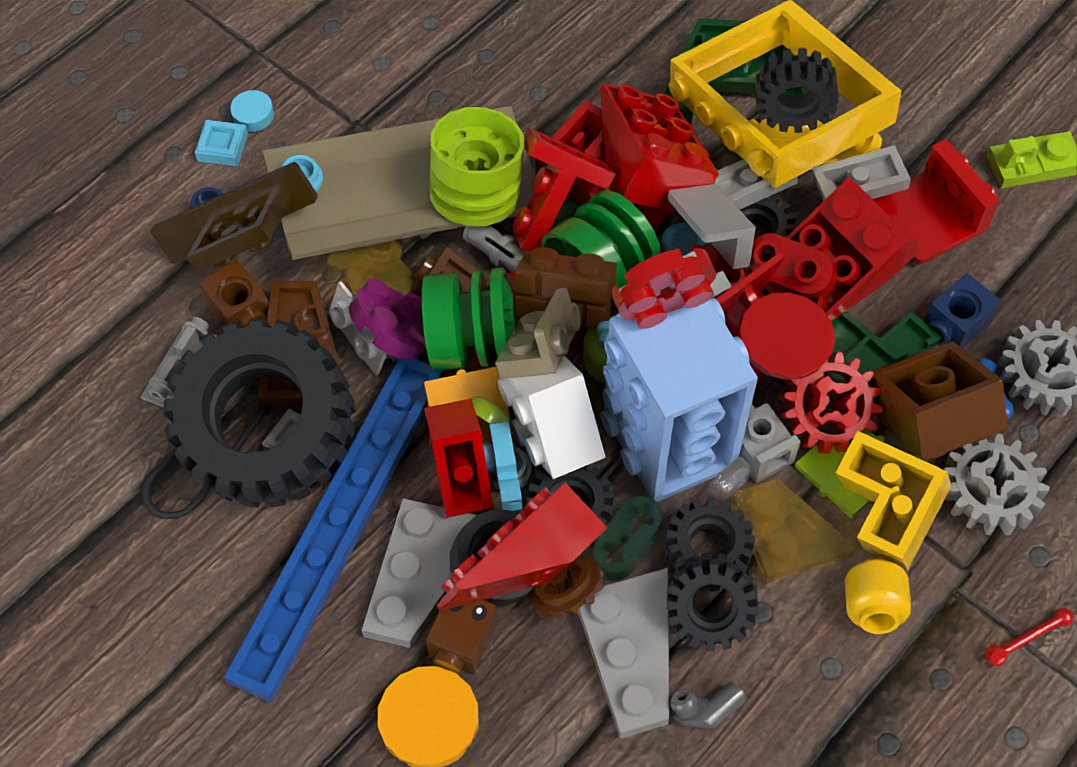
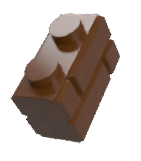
[515,247,617,328]

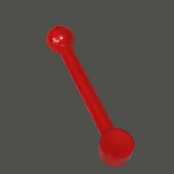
[985,607,1074,666]

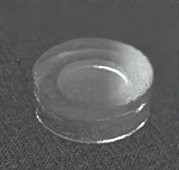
[707,456,753,501]

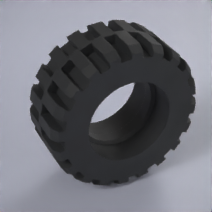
[163,318,356,508]

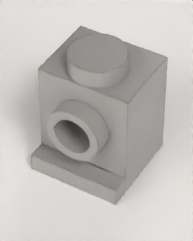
[738,403,800,484]

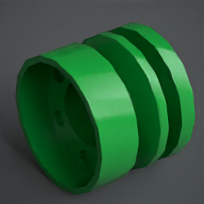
[541,189,661,289]
[422,268,518,371]

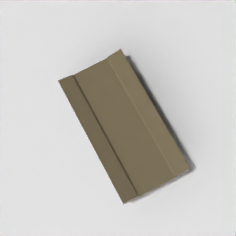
[262,106,536,260]

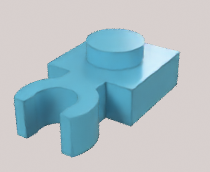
[483,421,522,513]

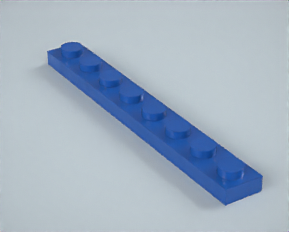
[224,358,444,703]

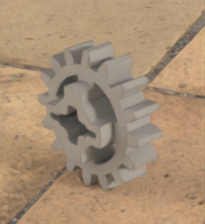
[998,320,1077,416]
[944,434,1049,535]

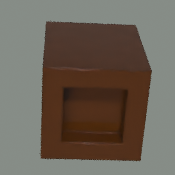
[199,259,269,328]

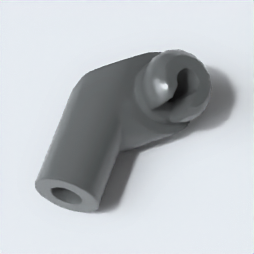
[670,682,747,729]

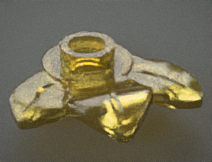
[327,240,413,297]

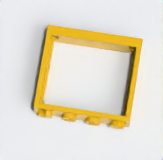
[669,0,902,189]

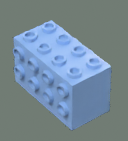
[600,297,758,504]

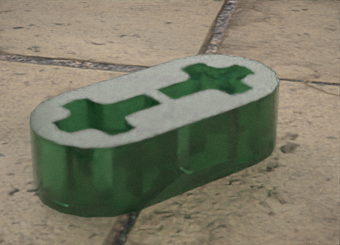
[593,496,663,581]

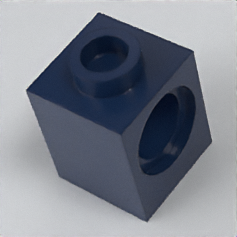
[924,273,1002,349]

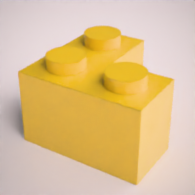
[835,431,951,571]

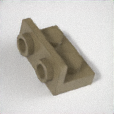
[495,288,580,379]

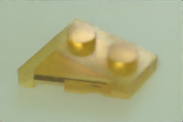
[731,479,855,584]

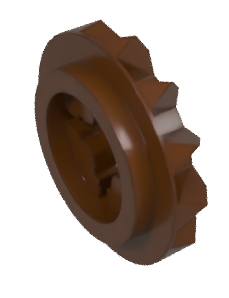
[528,555,604,621]

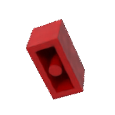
[424,398,494,518]

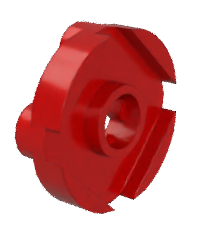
[611,248,716,329]

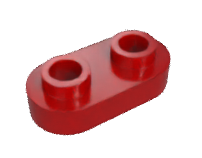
[749,233,837,298]

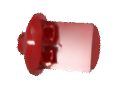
[689,245,835,380]

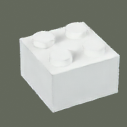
[497,356,606,479]

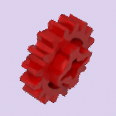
[778,352,883,454]

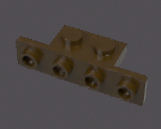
[150,162,318,272]

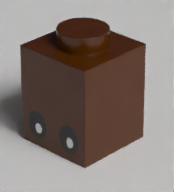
[426,600,498,675]

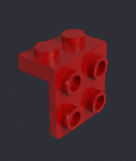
[873,139,1000,264]

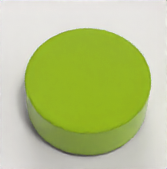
[472,397,511,434]

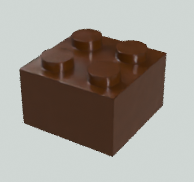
[871,341,1008,461]

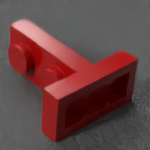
[513,127,616,251]

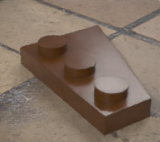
[258,280,341,407]

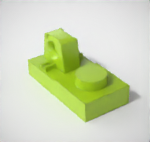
[986,131,1077,189]

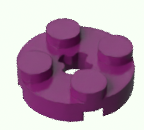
[349,278,427,360]

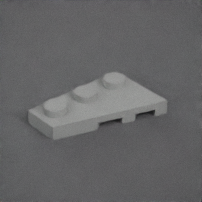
[362,499,492,648]
[579,568,669,739]

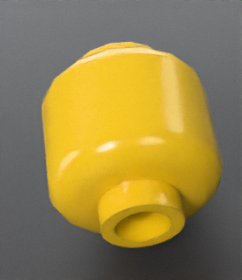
[845,558,911,634]

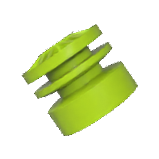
[429,107,524,226]

